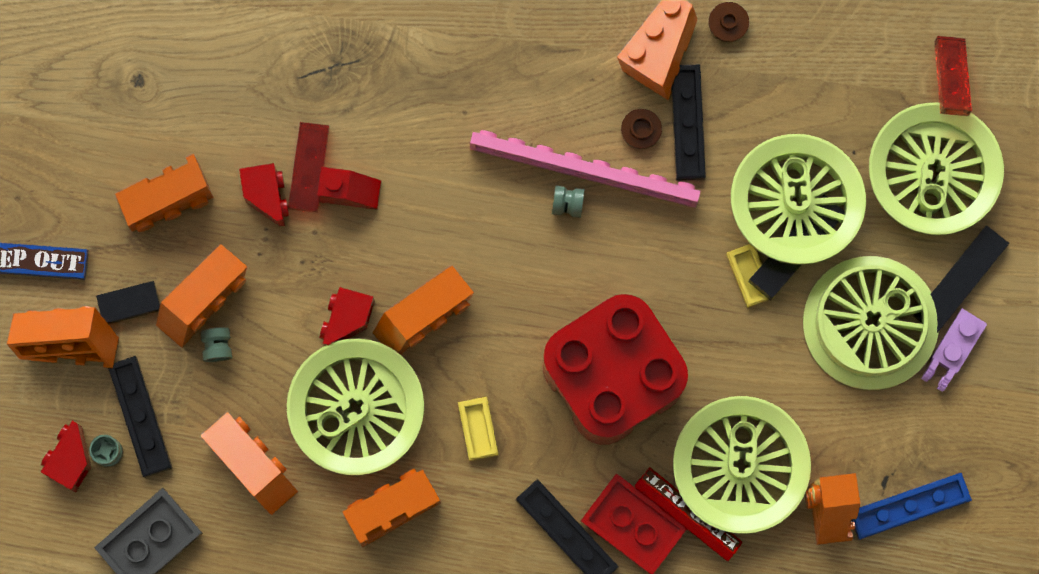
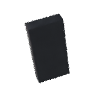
[96,281,160,324]

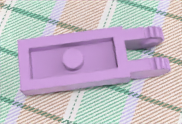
[921,308,987,392]

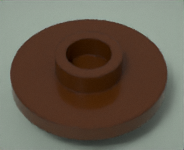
[708,2,749,42]
[621,109,662,149]

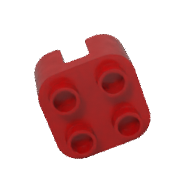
[542,294,688,445]

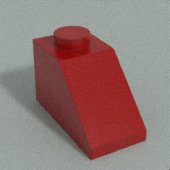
[317,167,381,210]

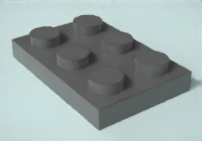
[94,488,203,574]

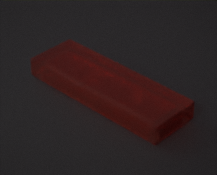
[934,36,972,116]
[288,122,330,213]

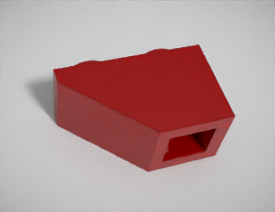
[239,163,289,227]
[319,287,375,346]
[41,420,92,493]

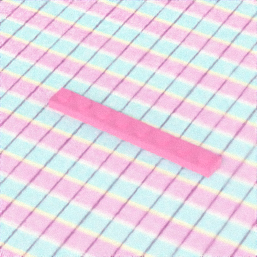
[470,130,701,208]

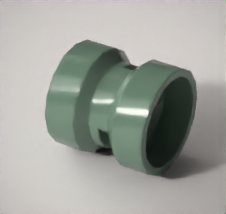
[552,185,585,218]
[200,328,233,362]
[89,435,123,467]

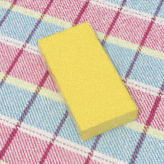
[726,244,775,308]
[458,397,498,461]

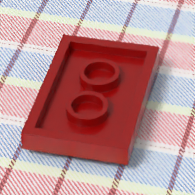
[580,473,687,574]

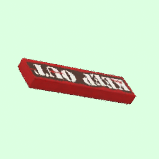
[634,467,743,561]

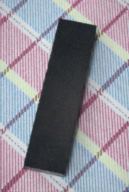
[671,64,706,181]
[748,195,845,301]
[913,225,1009,333]
[108,356,173,478]
[515,479,619,574]

